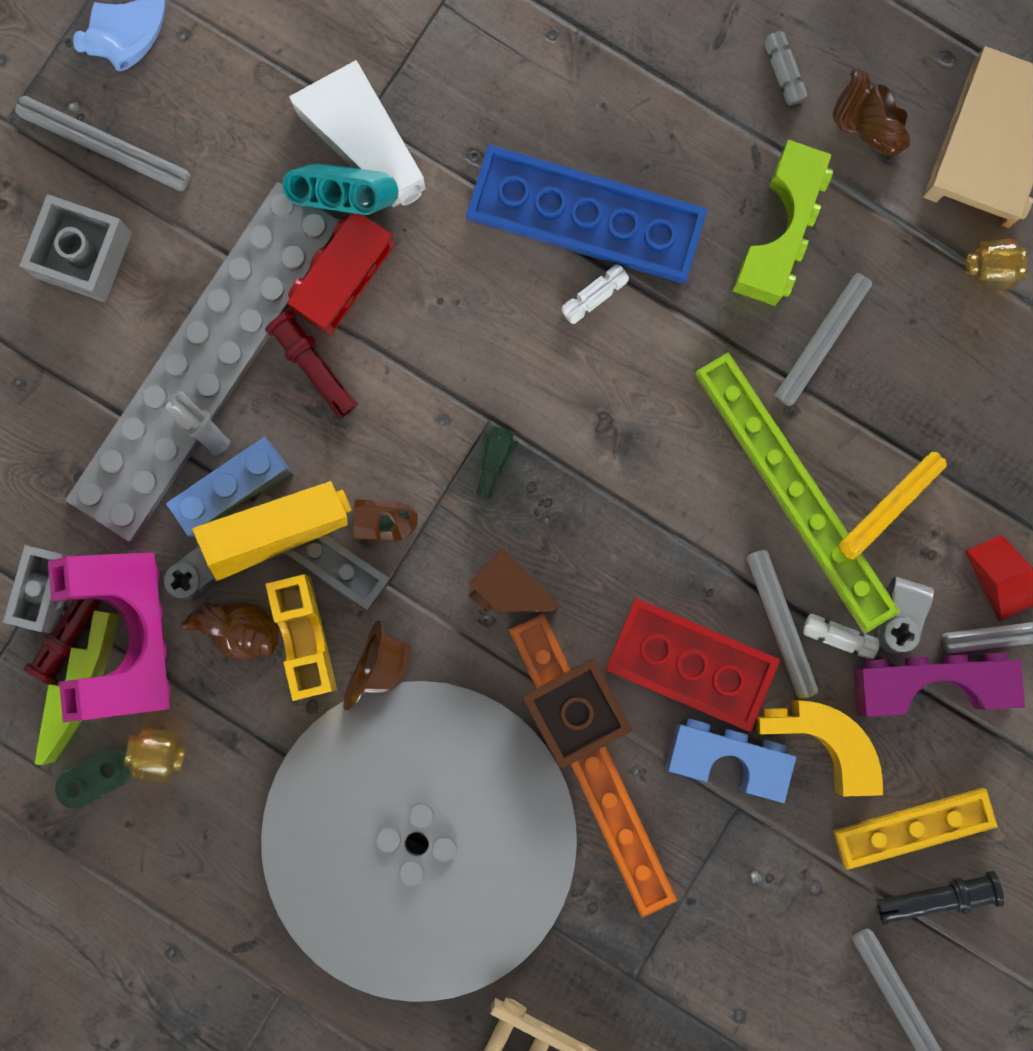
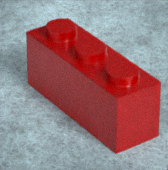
[287,213,395,337]

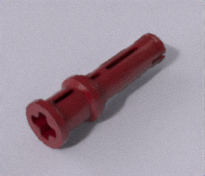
[265,310,358,419]
[23,599,101,685]

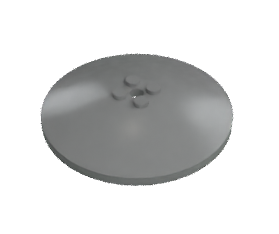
[261,681,577,1002]

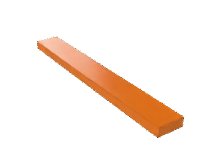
[509,614,677,918]

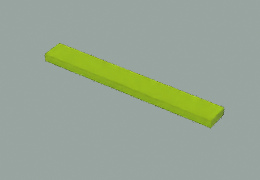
[695,352,900,634]

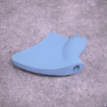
[73,0,167,71]

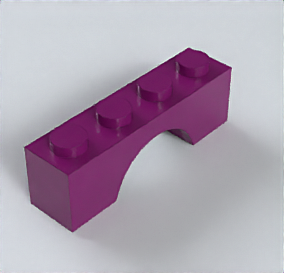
[854,652,1025,717]

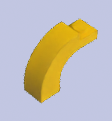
[754,700,883,797]

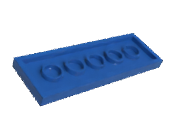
[466,144,708,284]

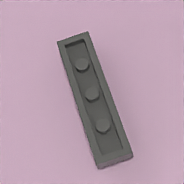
[249,491,390,612]

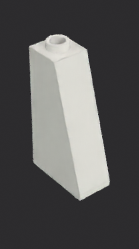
[289,60,426,207]

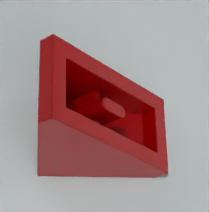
[965,535,1033,621]

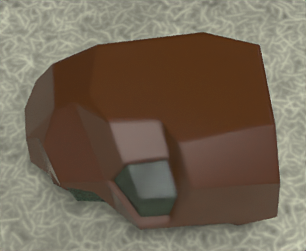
[353,500,418,542]

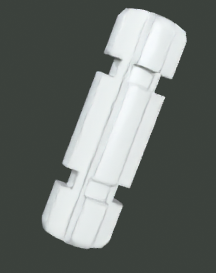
[561,264,629,324]
[803,614,880,660]

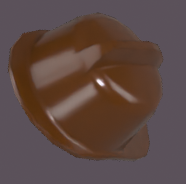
[343,621,412,711]

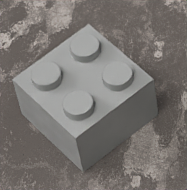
[19,194,133,303]

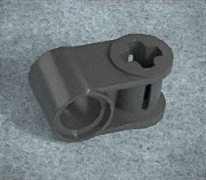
[164,544,227,601]

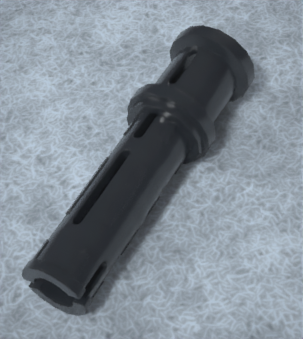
[876,871,1004,925]

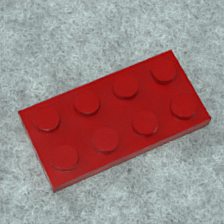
[604,598,780,733]

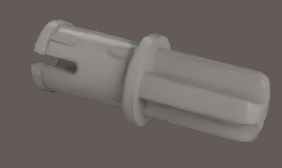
[164,391,231,456]

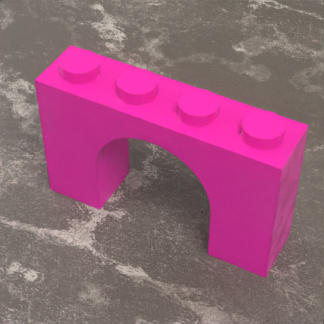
[48,552,171,722]

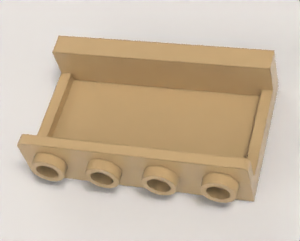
[923,46,1033,228]

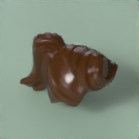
[832,69,910,157]
[180,602,279,660]

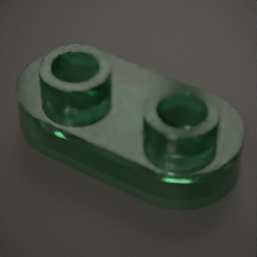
[55,749,133,809]

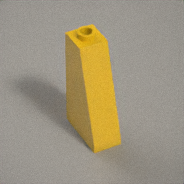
[192,481,351,581]

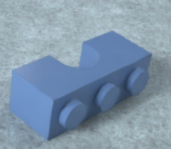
[166,437,293,539]
[665,718,796,803]

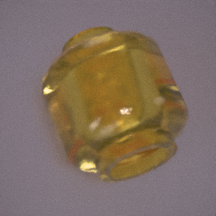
[967,239,1027,289]
[124,727,186,783]

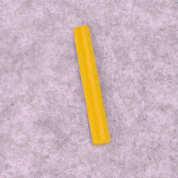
[839,452,947,559]

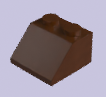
[468,549,560,613]

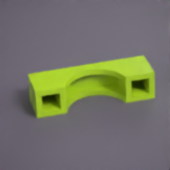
[732,139,833,306]

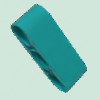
[282,163,399,215]

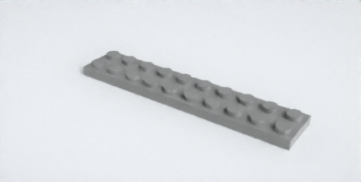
[65,182,339,543]

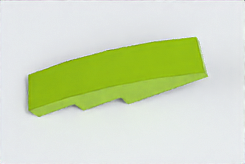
[34,611,120,765]

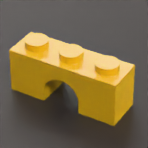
[265,574,337,701]

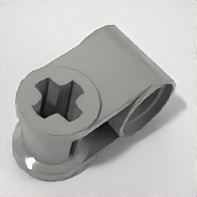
[876,576,934,654]

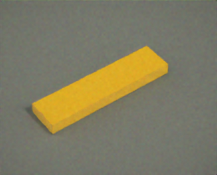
[833,788,998,870]

